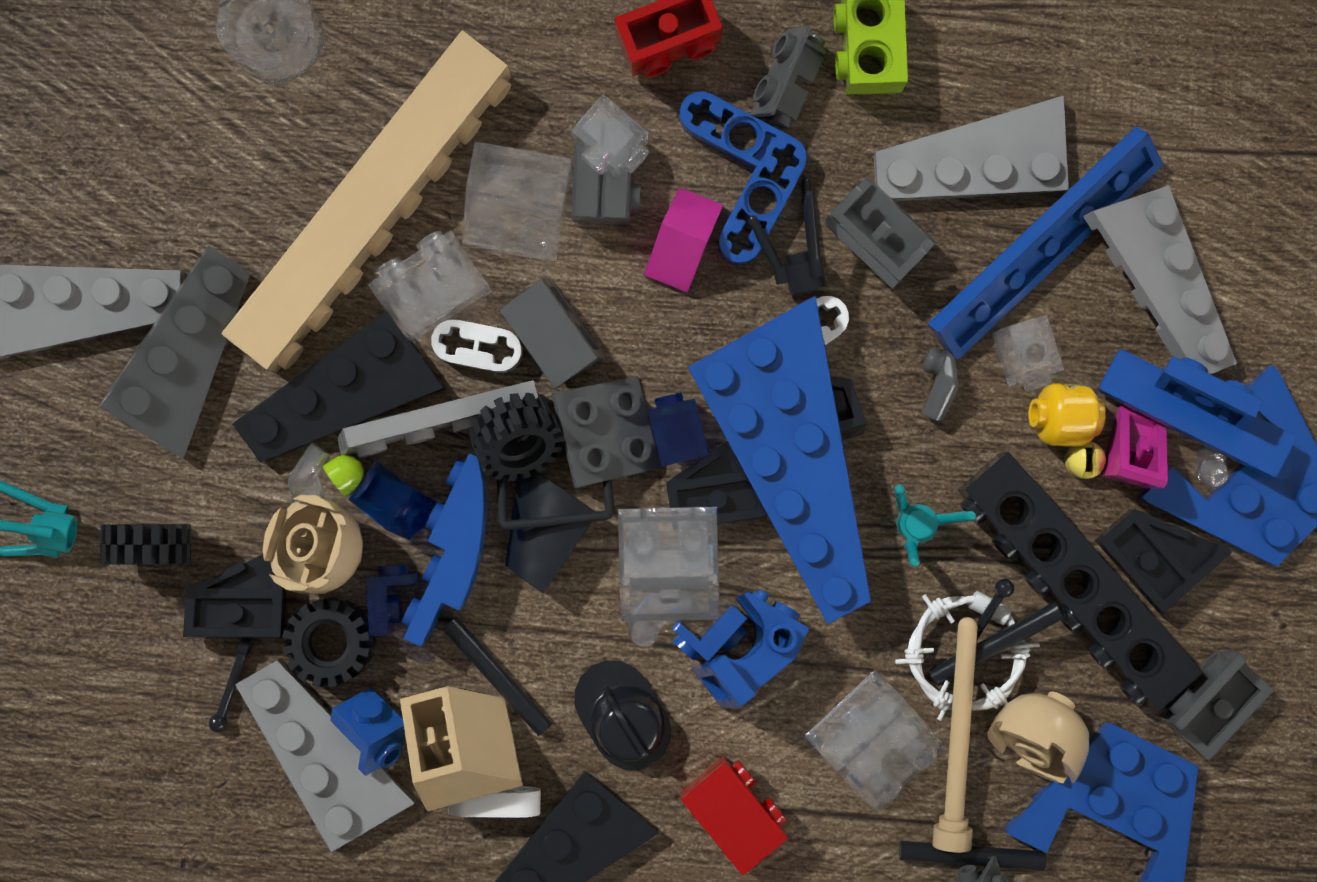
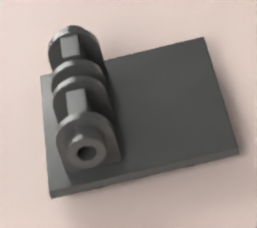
[552,376,661,488]

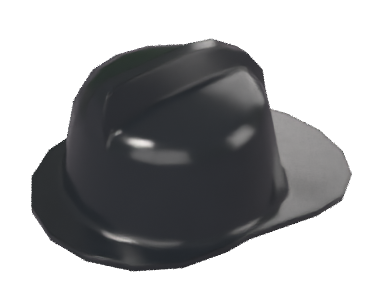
[575,660,671,770]

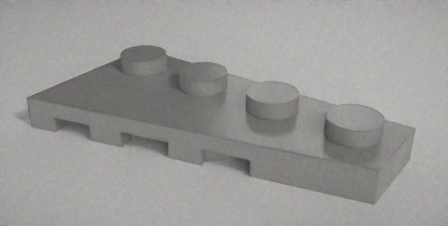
[874,96,1069,201]
[1083,186,1237,374]
[0,265,186,360]
[337,380,538,457]
[235,659,417,852]

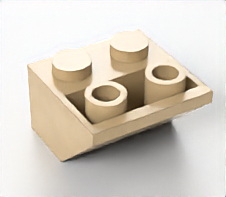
[400,686,523,812]

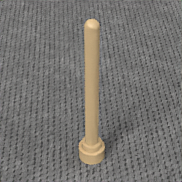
[932,617,978,853]

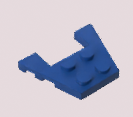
[1138,365,1317,567]
[1004,721,1198,882]

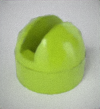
[322,455,364,497]

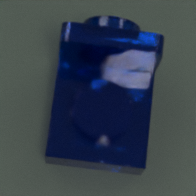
[647,392,709,467]
[348,460,436,540]
[366,564,420,636]

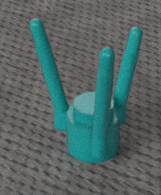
[0,480,78,558]
[895,485,976,567]

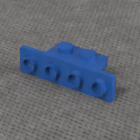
[1098,350,1296,479]

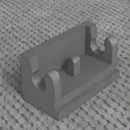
[822,176,937,289]
[499,279,606,389]

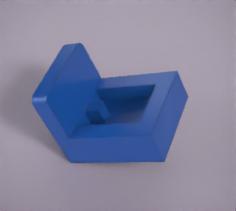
[672,604,747,662]
[330,687,405,776]

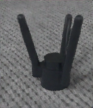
[748,178,827,294]

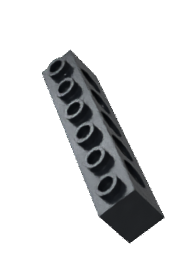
[957,451,1203,711]

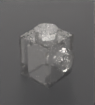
[571,94,649,179]
[991,314,1065,392]

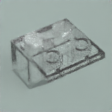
[462,141,574,262]
[368,230,493,343]
[618,507,719,622]
[805,670,946,812]

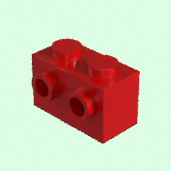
[614,0,723,78]

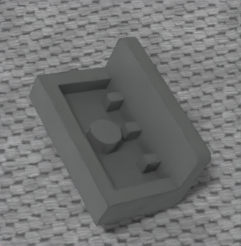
[1161,649,1274,761]

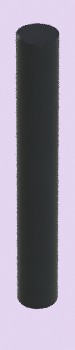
[929,601,1066,686]
[442,616,553,737]
[899,841,1046,871]

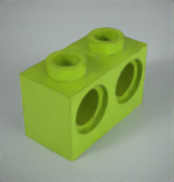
[833,0,908,95]

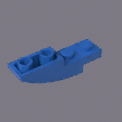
[401,453,488,647]

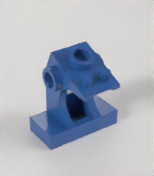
[692,590,809,708]

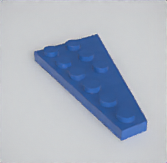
[688,296,871,624]

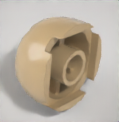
[262,495,363,594]
[987,692,1089,784]

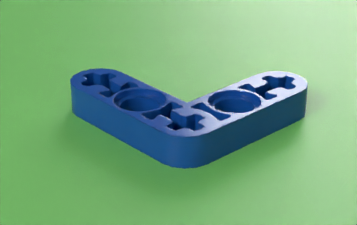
[679,91,807,266]

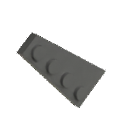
[98,246,251,459]

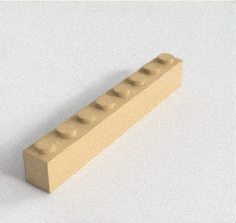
[221,30,511,373]

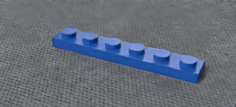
[928,127,1164,360]

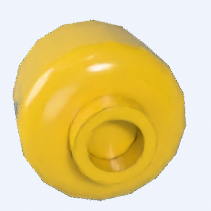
[1028,383,1105,447]

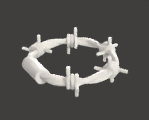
[895,591,1040,721]

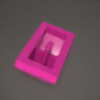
[644,187,723,294]
[1099,405,1168,489]

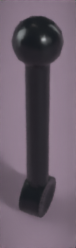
[955,579,1014,649]
[209,639,254,733]

